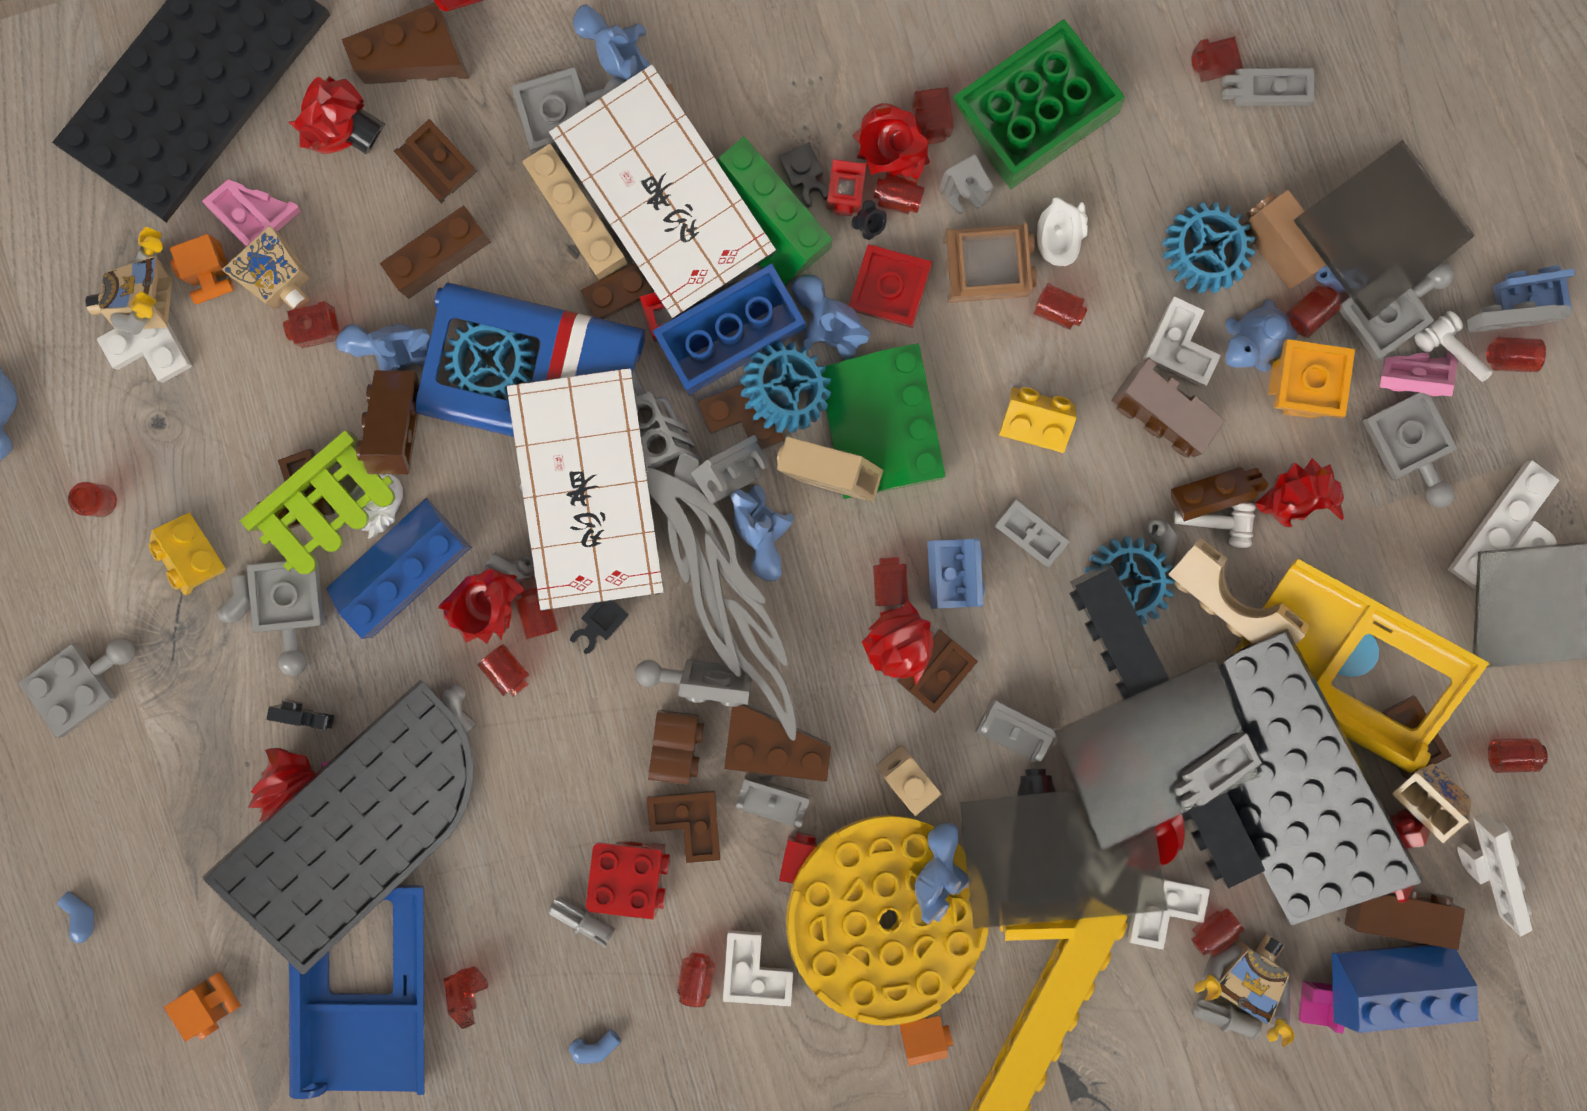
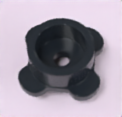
[851,200,887,240]

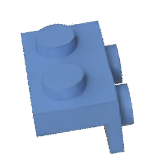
[1493,265,1575,310]
[927,539,985,609]

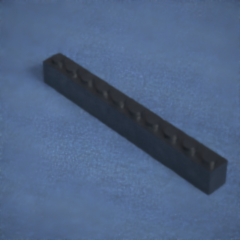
[1069,563,1266,889]

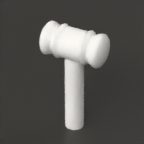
[1414,311,1492,382]
[1173,502,1256,548]

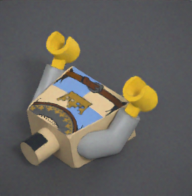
[85,227,173,335]
[1193,934,1295,1047]

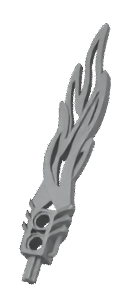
[632,371,797,741]

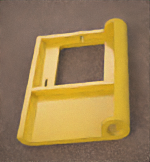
[1231,558,1489,773]

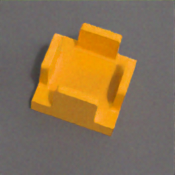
[1268,339,1355,419]

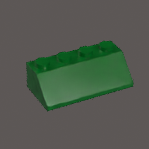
[716,136,833,287]

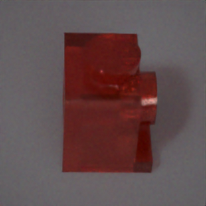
[912,87,954,144]
[283,301,340,348]

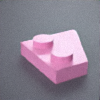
[202,179,301,247]
[1380,351,1458,397]

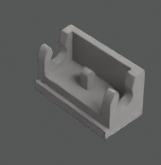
[938,154,993,214]
[691,435,769,505]
[995,496,1070,568]
[975,699,1057,763]
[735,775,810,828]

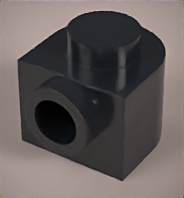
[346,109,385,154]

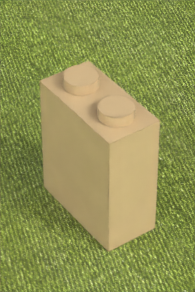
[776,437,884,503]

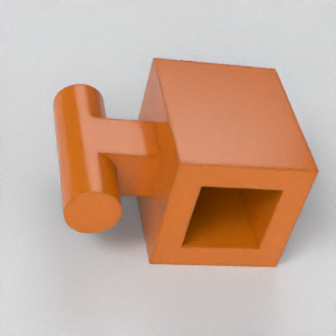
[170,234,235,305]
[164,971,241,1042]
[900,1016,953,1066]

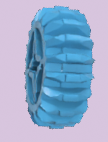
[1162,202,1255,294]
[444,321,536,401]
[740,341,831,433]
[1083,536,1175,626]

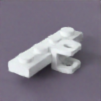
[1447,460,1559,589]
[1457,812,1533,937]

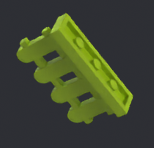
[239,430,395,574]

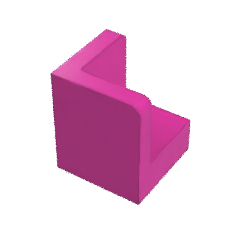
[1298,980,1344,1034]

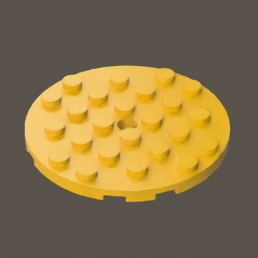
[786,815,989,1026]

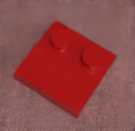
[848,244,933,328]

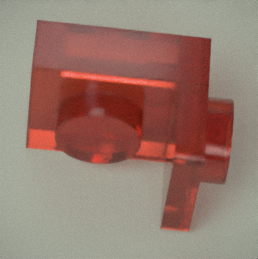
[1191,36,1243,83]
[443,966,488,1029]

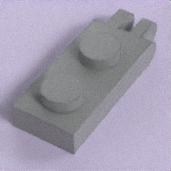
[1221,68,1315,106]
[1467,301,1572,333]
[1174,732,1262,807]

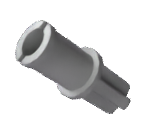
[548,897,615,948]
[1192,997,1262,1040]

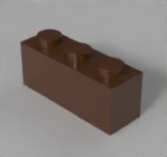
[380,205,491,299]
[356,370,420,475]
[1345,890,1465,950]

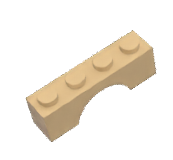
[522,144,629,281]
[1168,537,1309,644]

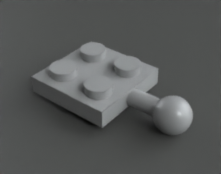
[511,67,626,154]
[1336,262,1454,361]
[1362,392,1458,508]
[246,558,325,676]
[18,638,135,738]
[635,659,752,707]

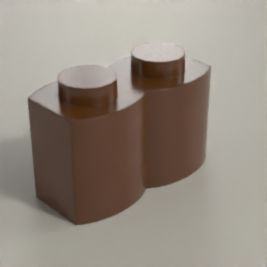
[648,710,704,785]

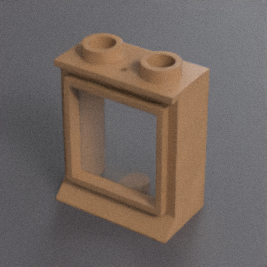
[943,223,1037,303]

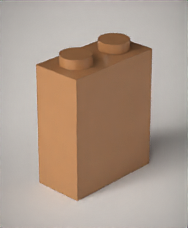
[1242,189,1338,290]

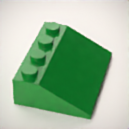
[953,19,1125,189]
[821,343,946,499]

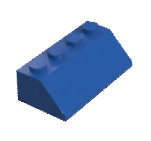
[653,264,806,396]
[326,498,472,639]
[1332,944,1479,1033]

